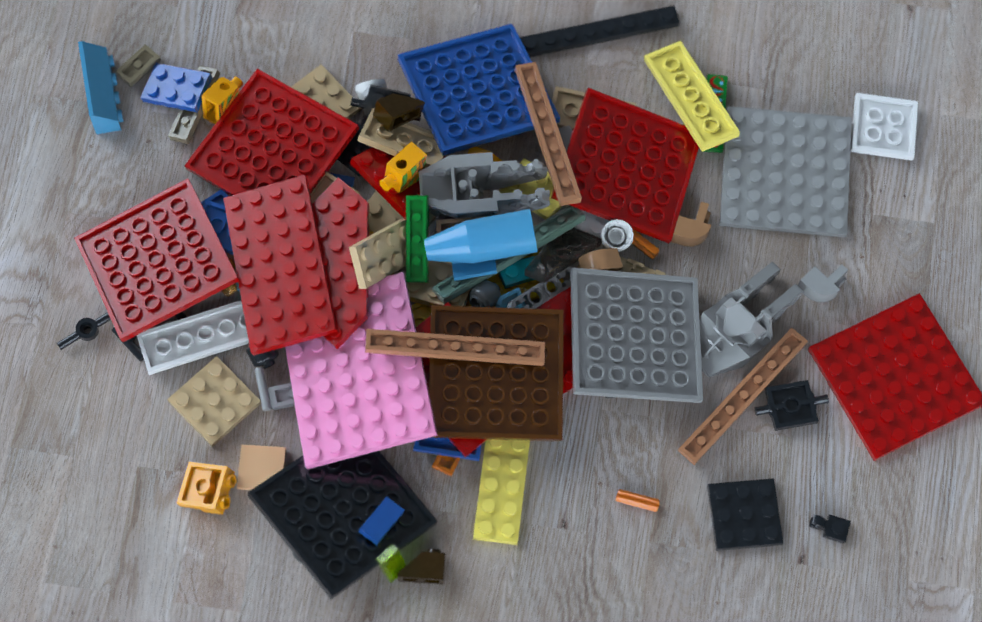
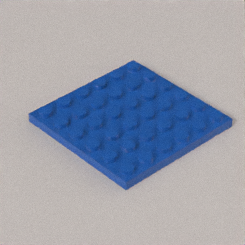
[397,24,560,156]

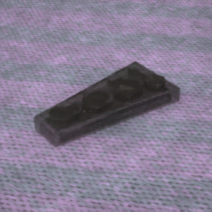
[525,227,602,283]

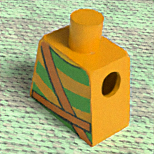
[202,76,243,125]
[379,141,427,193]

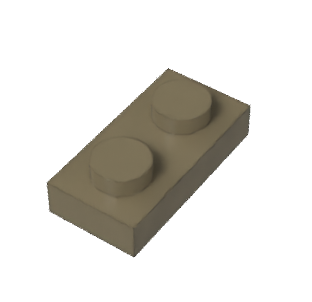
[115,44,161,87]

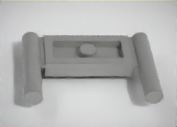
[255,367,295,411]

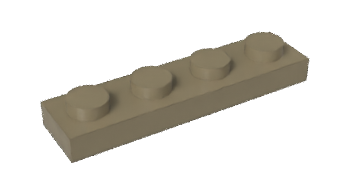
[168,66,220,144]

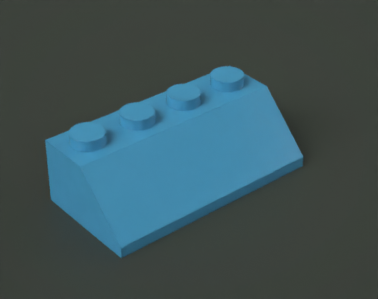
[78,41,124,135]

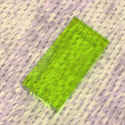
[376,544,406,583]

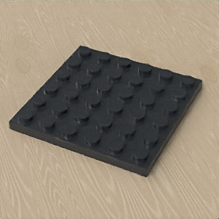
[247,451,438,600]

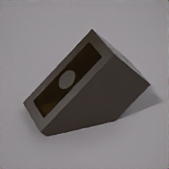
[373,93,425,132]
[398,549,445,585]

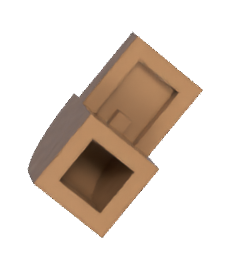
[671,202,712,247]
[576,248,623,271]

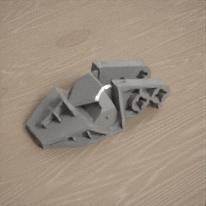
[419,152,550,219]
[699,262,804,377]

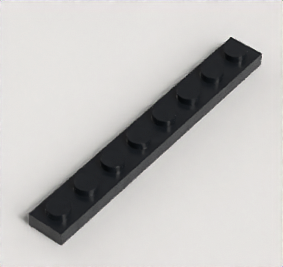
[519,5,680,57]

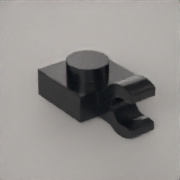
[809,514,851,544]

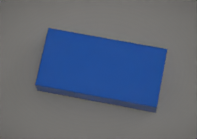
[359,497,404,545]

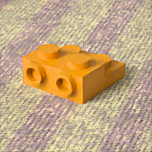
[176,462,237,515]

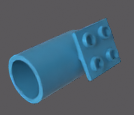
[424,209,538,281]

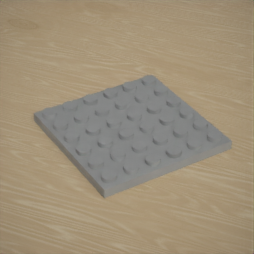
[719,106,851,237]
[570,268,703,403]

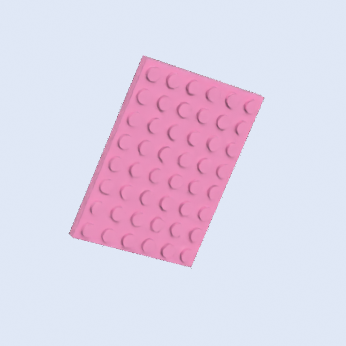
[285,272,437,469]

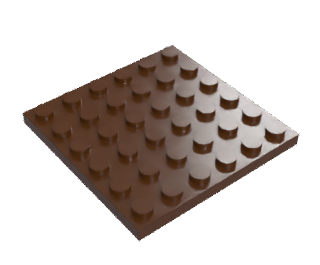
[429,305,563,441]

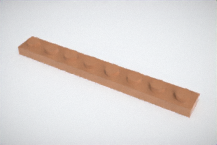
[515,62,582,206]
[678,327,808,465]
[365,329,545,366]

